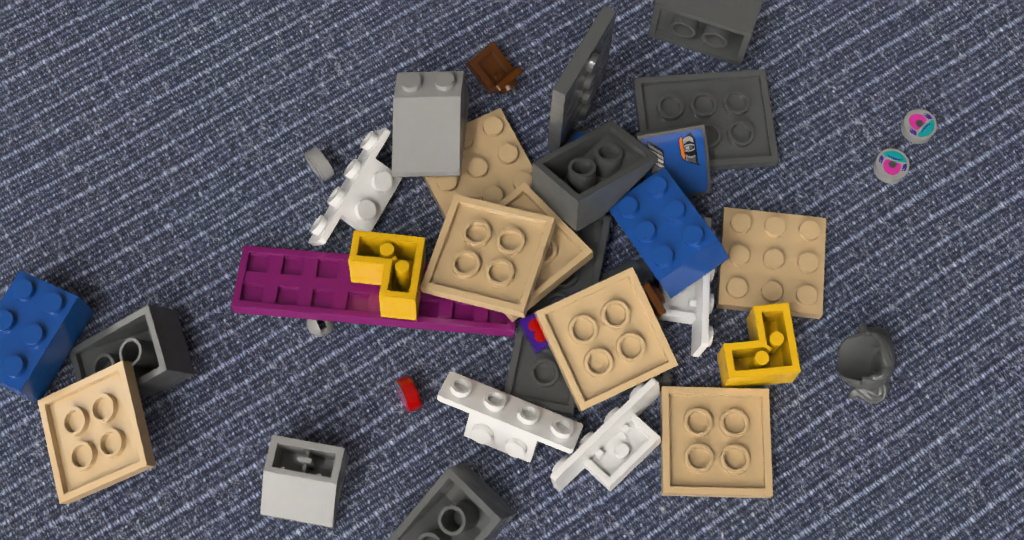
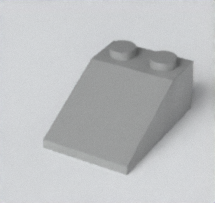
[392,71,470,177]

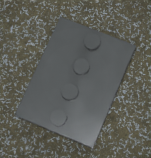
[547,5,617,152]
[633,69,779,171]

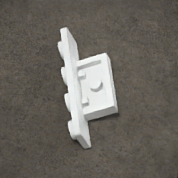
[308,127,402,246]
[658,217,716,357]
[437,372,583,463]
[550,377,661,492]

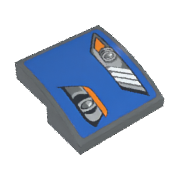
[636,121,711,197]

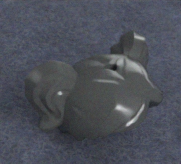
[836,323,896,404]

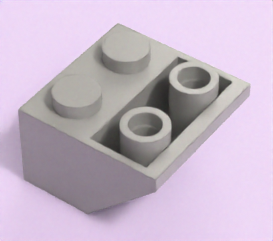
[260,435,349,528]

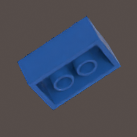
[609,167,729,298]
[0,270,94,404]

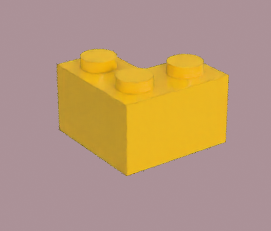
[348,230,426,321]
[717,303,801,388]

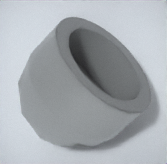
[306,319,335,337]

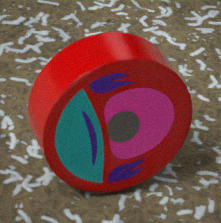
[395,375,422,413]

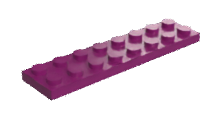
[231,245,516,337]

